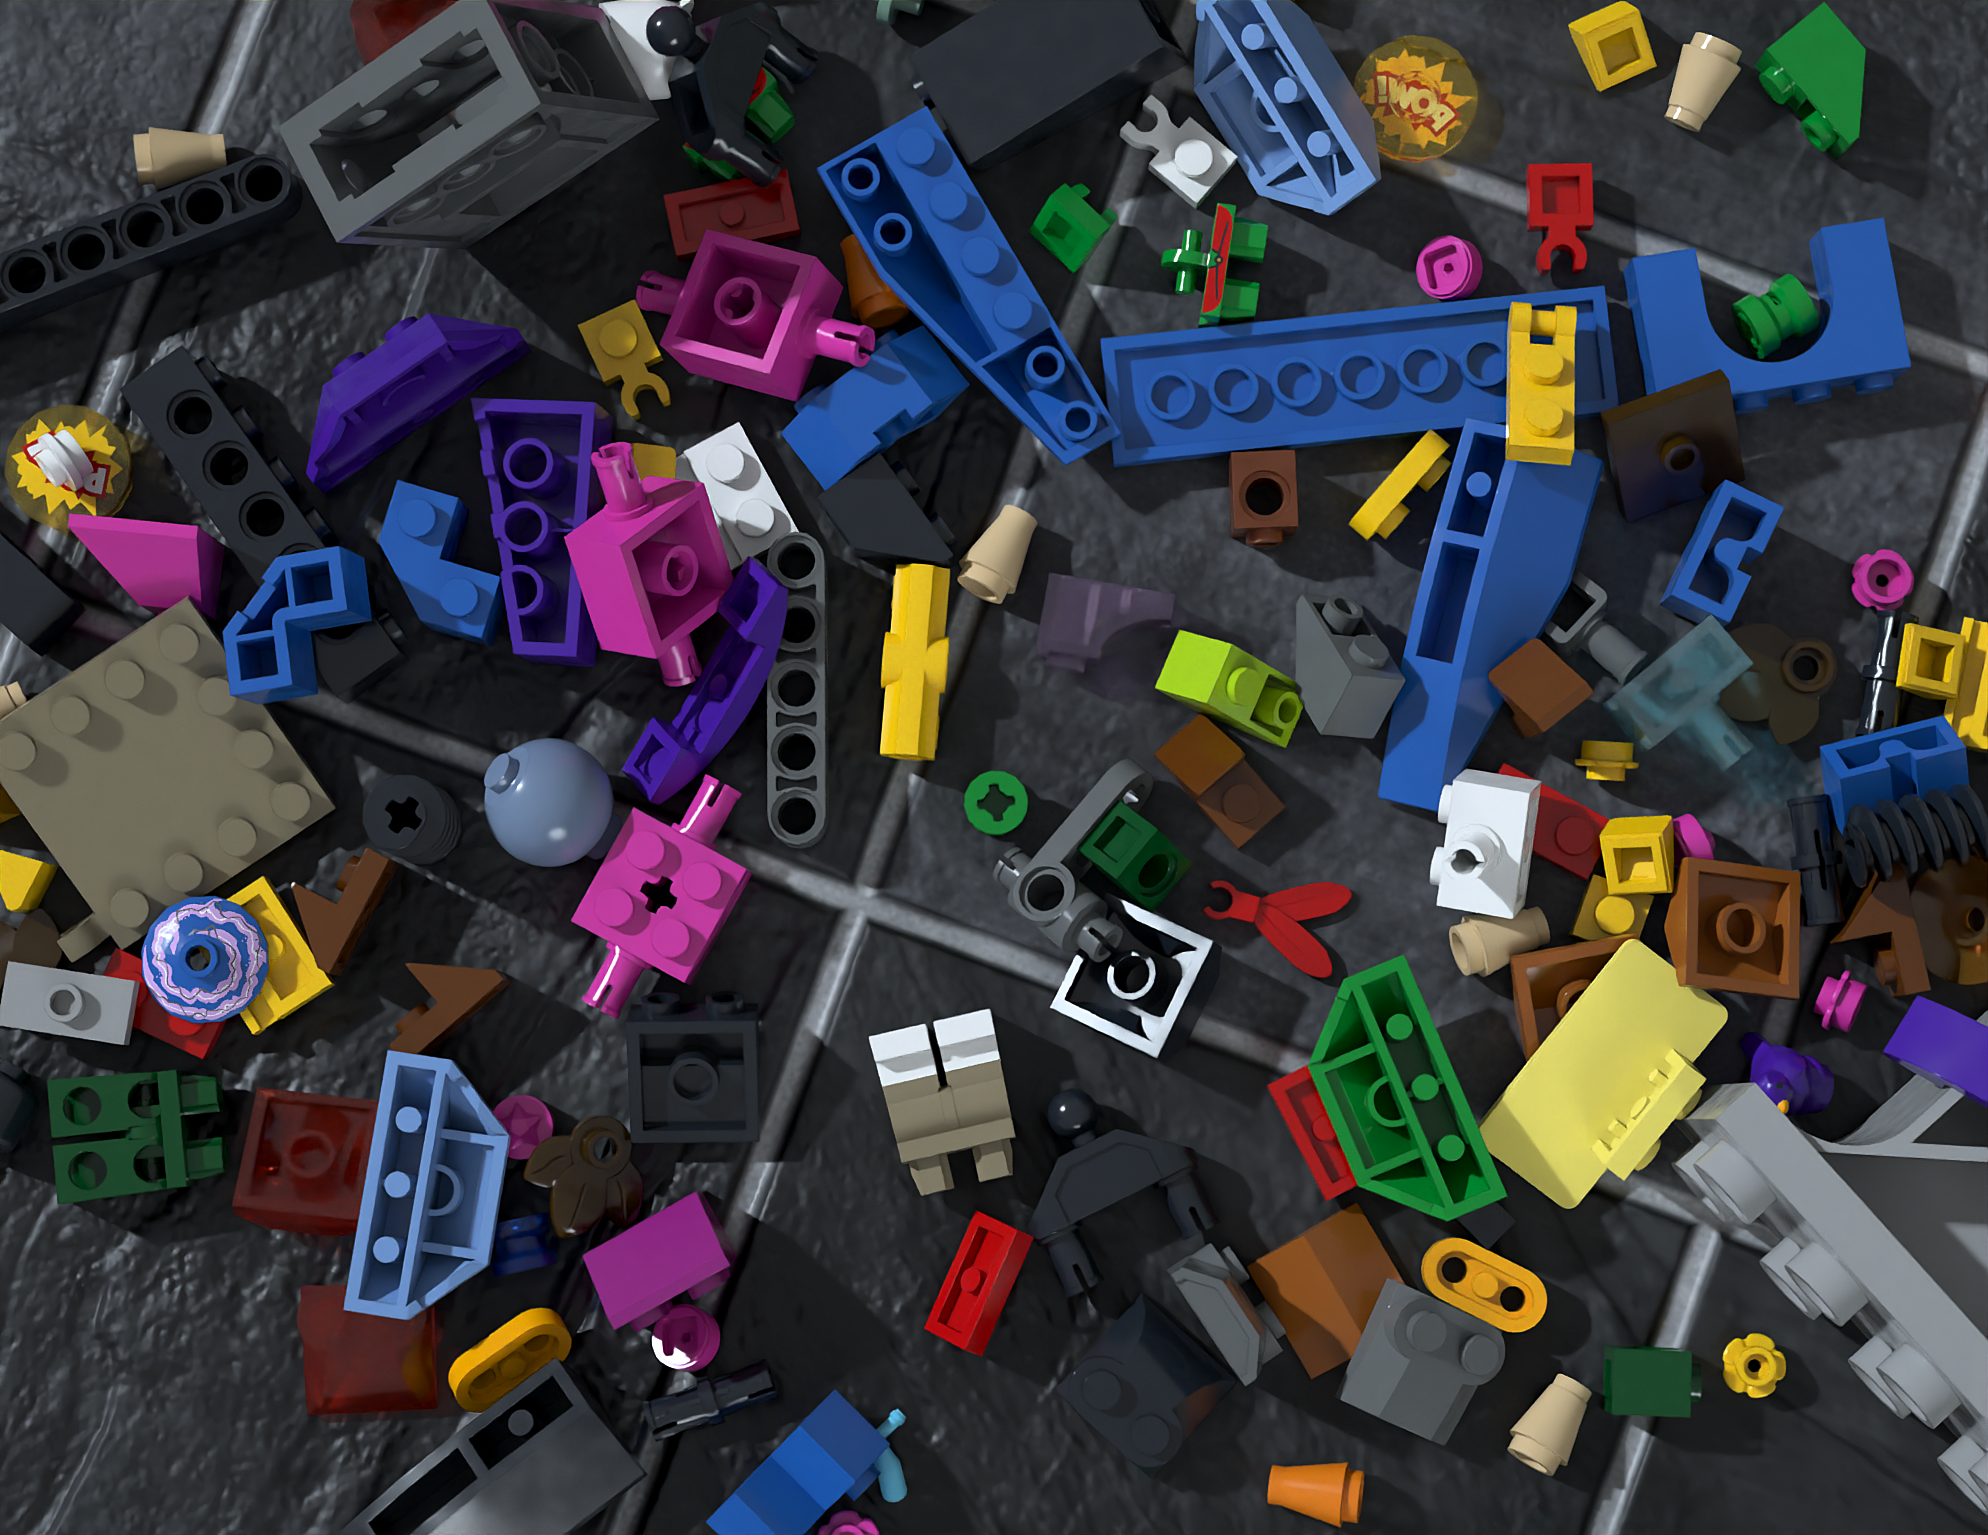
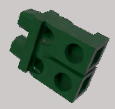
[47,1070,230,1204]

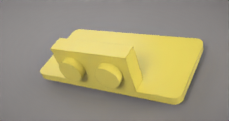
[1477,939,1728,1209]

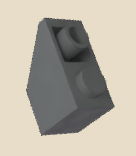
[1295,594,1406,739]

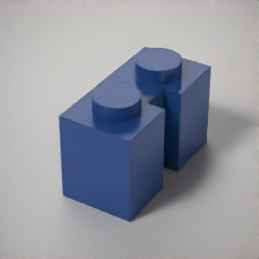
[1659,480,1784,632]
[1819,715,1969,836]

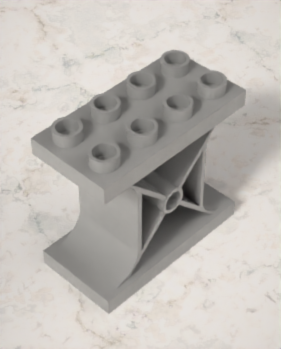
[1671,846,1988,1516]

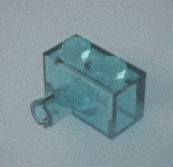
[1602,614,1755,772]

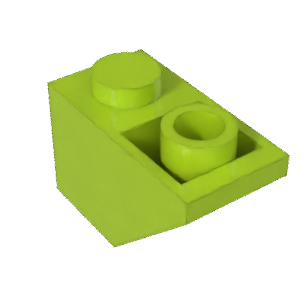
[1155,630,1303,748]

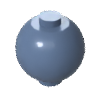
[484,738,622,867]

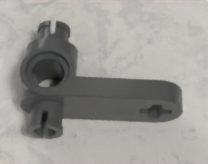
[993,759,1154,962]

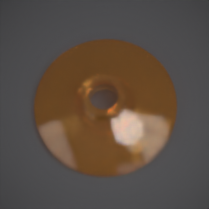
[1910,856,1988,985]

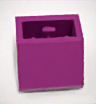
[583,1188,738,1332]

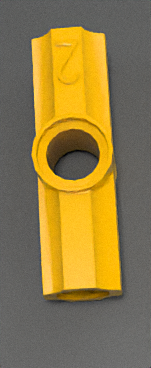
[880,563,951,761]

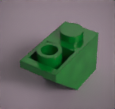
[1755,2,1866,161]

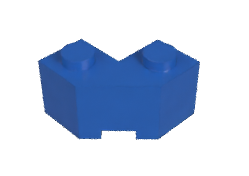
[781,325,970,490]
[378,480,505,647]
[223,546,372,705]
[706,1389,890,1535]

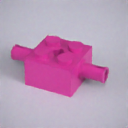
[636,229,875,402]
[564,442,734,687]
[571,774,752,1020]

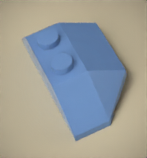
[1194,0,1381,215]
[343,1050,511,1320]

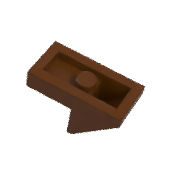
[1488,638,1595,740]
[1153,713,1286,850]
[291,847,400,976]
[1829,864,1931,997]
[389,963,512,1056]

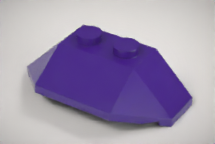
[306,313,532,494]

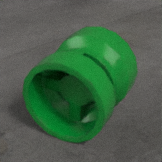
[1731,273,1819,359]

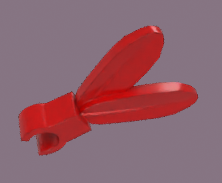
[1201,881,1351,978]

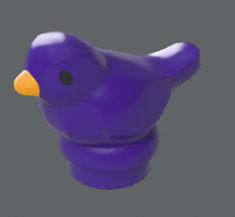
[1741,1032,1834,1116]

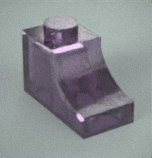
[1036,572,1176,674]

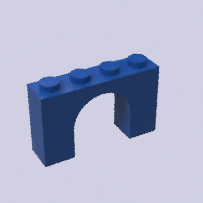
[1623,218,1911,415]

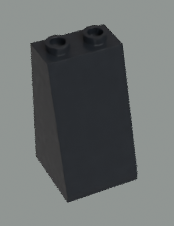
[908,0,1190,172]

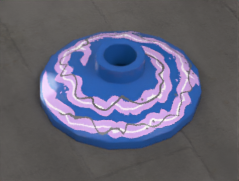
[141,896,269,1023]

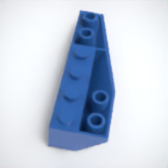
[817,106,1121,467]
[1378,418,1605,813]

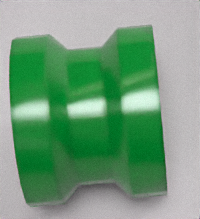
[964,771,1028,836]

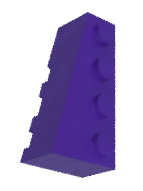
[471,398,614,667]

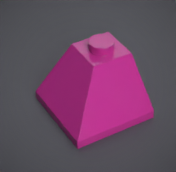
[68,513,225,620]

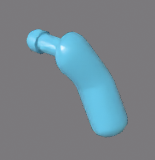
[874,1409,907,1502]

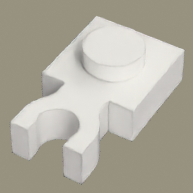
[1120,95,1238,209]

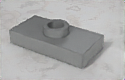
[0,961,140,1045]

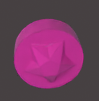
[1416,236,1483,301]
[1672,813,1716,870]
[493,1095,556,1160]
[652,1304,720,1372]

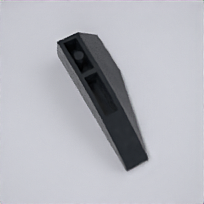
[337,1357,648,1535]

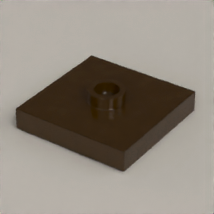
[1600,369,1745,523]

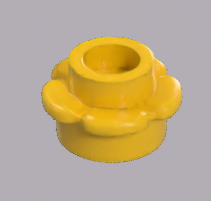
[1575,740,1639,781]
[1722,1333,1786,1398]

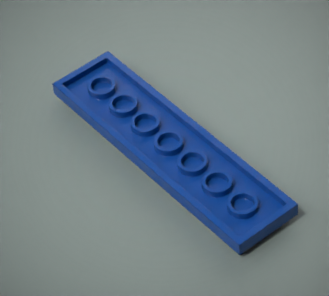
[1100,286,1619,468]

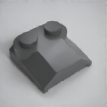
[1167,1242,1286,1386]
[1335,1277,1505,1446]

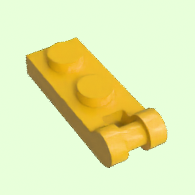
[1506,302,1577,465]

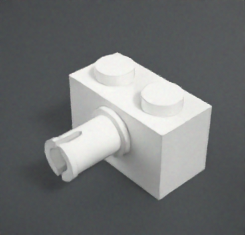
[1430,769,1542,919]

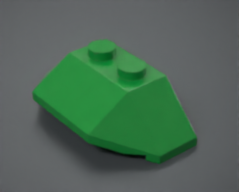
[1307,954,1507,1222]

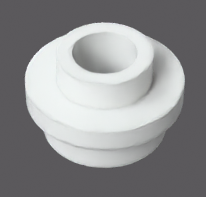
[35,429,93,491]

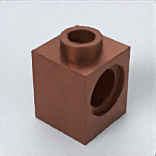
[1228,450,1299,547]

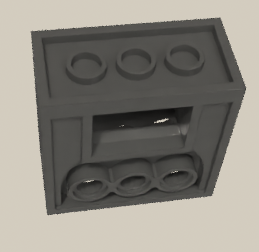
[277,0,660,249]

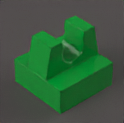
[1028,183,1118,273]

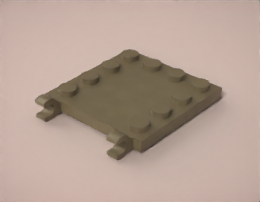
[0,595,336,962]

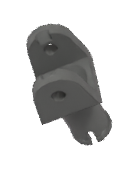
[1540,569,1649,685]

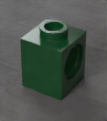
[1077,800,1193,913]
[1602,1345,1702,1418]

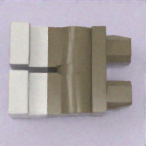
[869,1009,1016,1196]

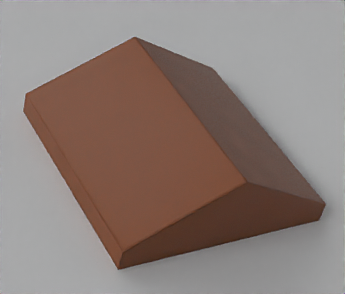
[1664,857,1801,1000]
[1510,932,1640,1062]
[1245,1202,1405,1379]

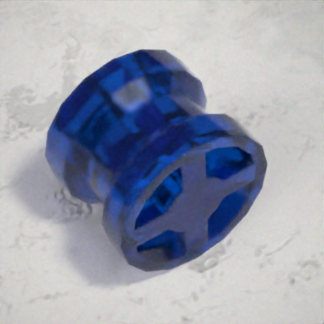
[491,1212,557,1277]

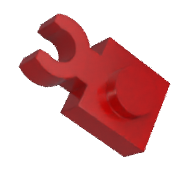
[1526,163,1594,275]

